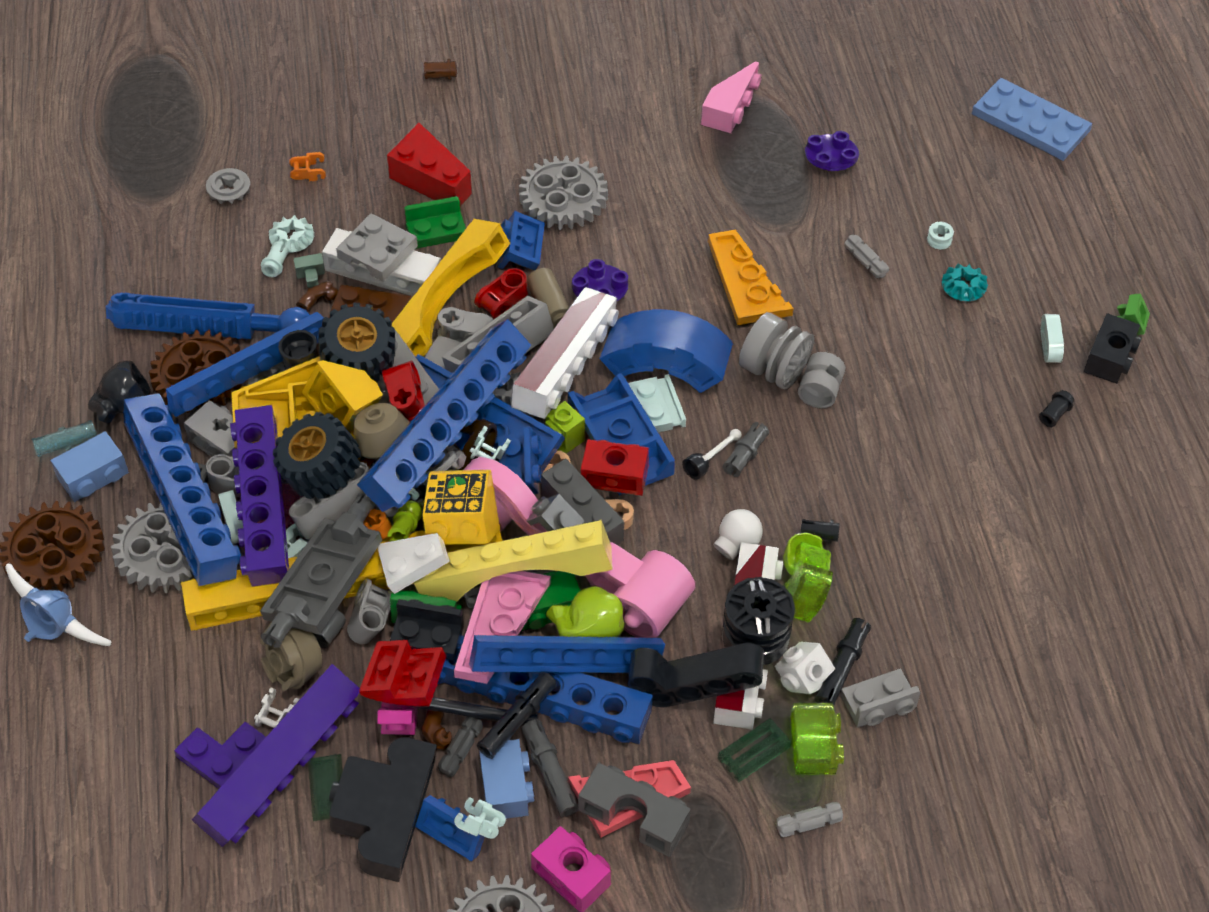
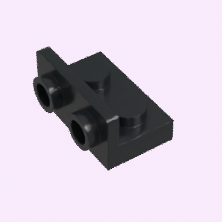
[390,599,464,661]

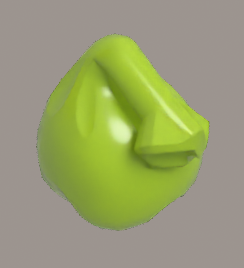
[546,586,625,637]

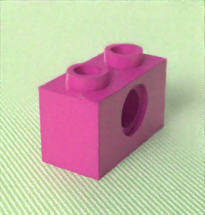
[531,826,611,912]

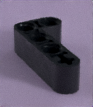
[628,643,764,708]

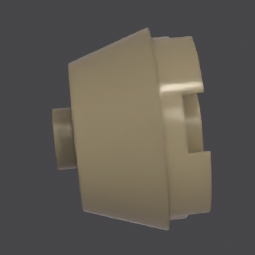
[353,403,410,463]
[260,628,322,691]

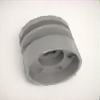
[739,312,814,389]

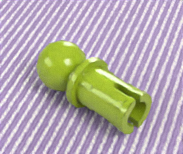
[387,500,422,542]

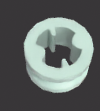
[927,222,954,250]

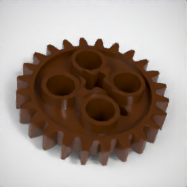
[149,330,242,413]
[0,501,105,592]

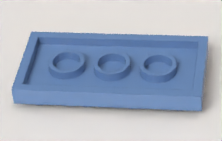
[972,78,1092,161]

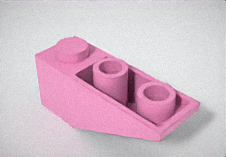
[701,61,761,133]

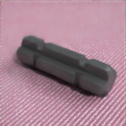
[438,717,483,777]

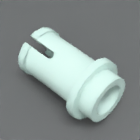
[261,242,289,277]

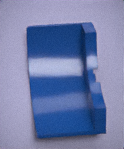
[599,309,733,393]

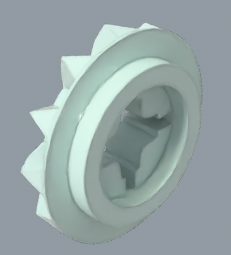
[269,215,314,253]

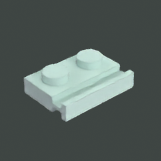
[628,374,686,433]

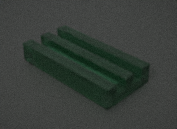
[718,718,791,783]

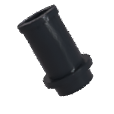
[1039,390,1074,427]
[801,519,840,544]

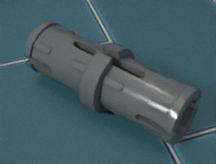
[723,422,769,477]

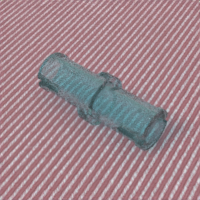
[31,420,97,457]

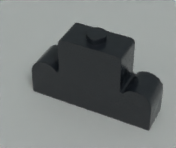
[329,737,437,882]

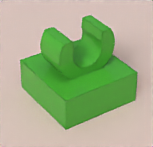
[1117,293,1150,335]

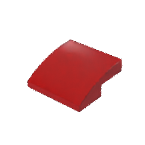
[359,640,446,706]

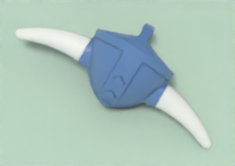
[5,564,111,646]

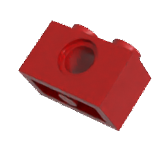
[580,439,649,496]

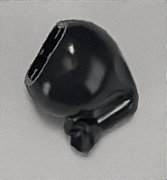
[88,361,151,424]

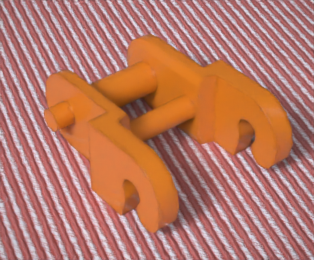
[289,152,326,182]

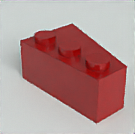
[387,123,472,206]

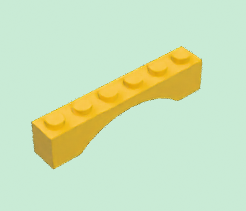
[392,219,510,357]

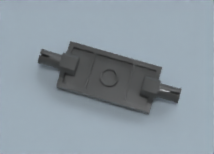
[260,493,382,648]

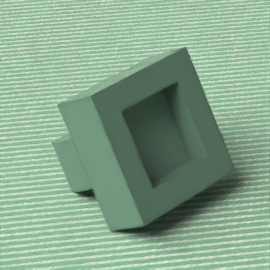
[293,253,325,288]

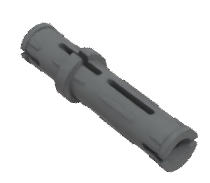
[521,720,578,817]

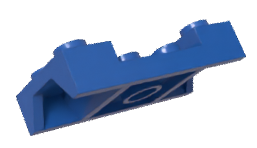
[568,373,675,496]

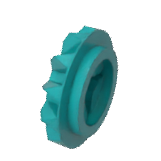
[942,263,988,301]

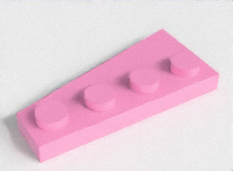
[454,571,551,684]

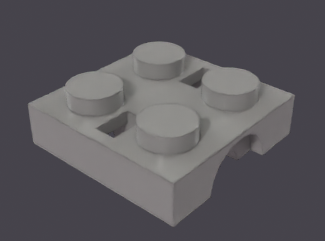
[336,213,418,282]

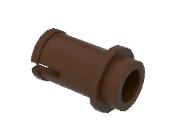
[424,59,457,80]

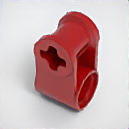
[474,268,528,320]
[382,360,425,422]

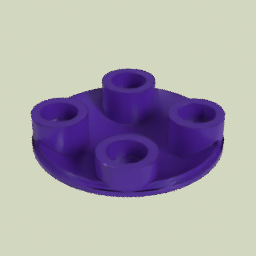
[805,131,859,171]
[572,259,628,302]

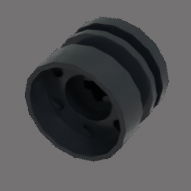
[722,577,795,665]

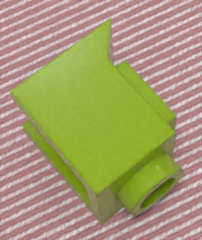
[545,401,585,454]

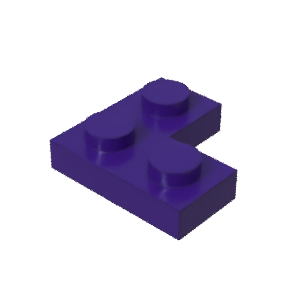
[174,722,266,789]

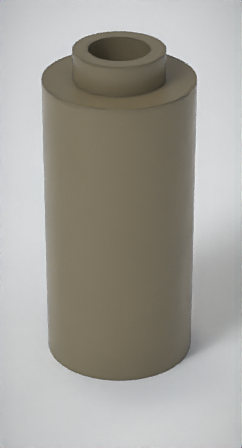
[527,268,570,328]

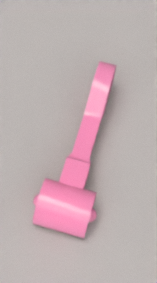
[464,457,695,638]

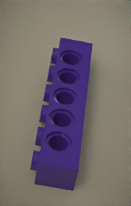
[230,405,289,587]

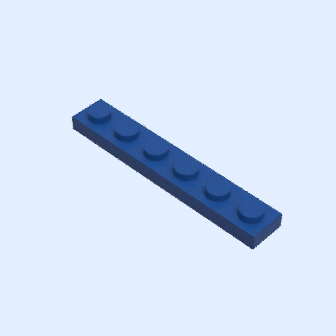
[166,312,324,417]
[469,635,665,673]

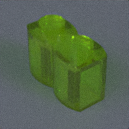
[790,703,844,775]

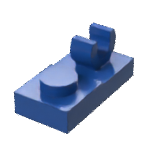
[415,795,485,861]

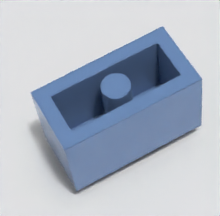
[50,431,129,502]
[479,739,534,819]

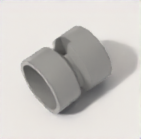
[798,352,846,408]

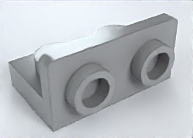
[840,668,921,728]

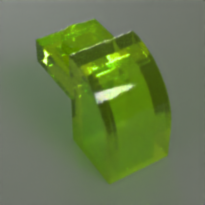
[783,542,833,622]

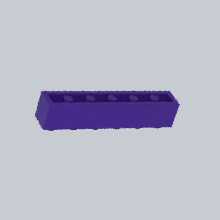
[192,664,360,847]

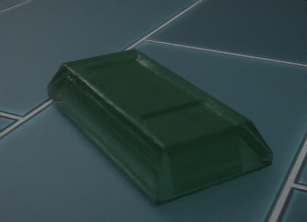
[308,754,343,821]

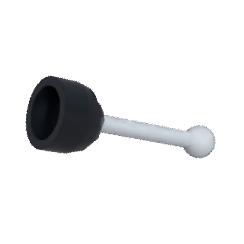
[682,429,742,480]

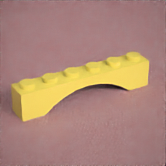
[414,520,613,602]

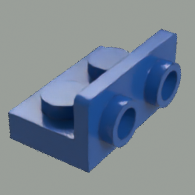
[497,211,545,271]
[498,426,543,494]

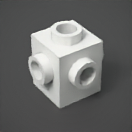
[774,642,835,694]

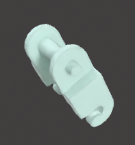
[454,798,506,839]

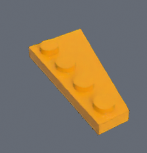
[708,230,794,325]

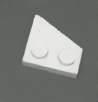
[378,533,450,594]

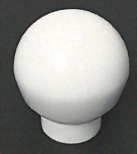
[713,509,763,560]

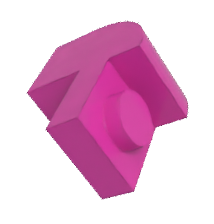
[377,702,418,735]

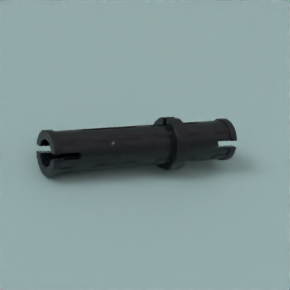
[814,618,871,709]
[477,672,557,759]

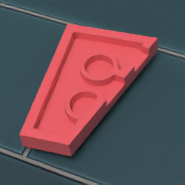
[568,760,691,838]

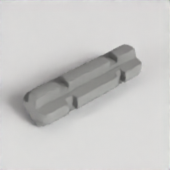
[844,235,889,278]
[776,802,843,837]

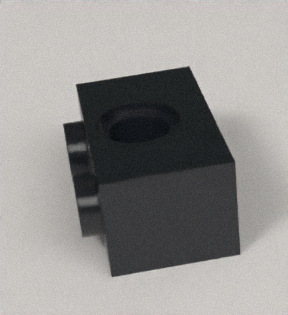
[1084,313,1142,384]

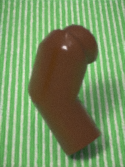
[296,281,338,312]
[421,710,452,749]

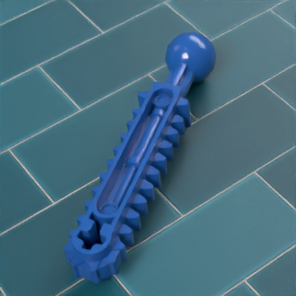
[105,293,311,339]

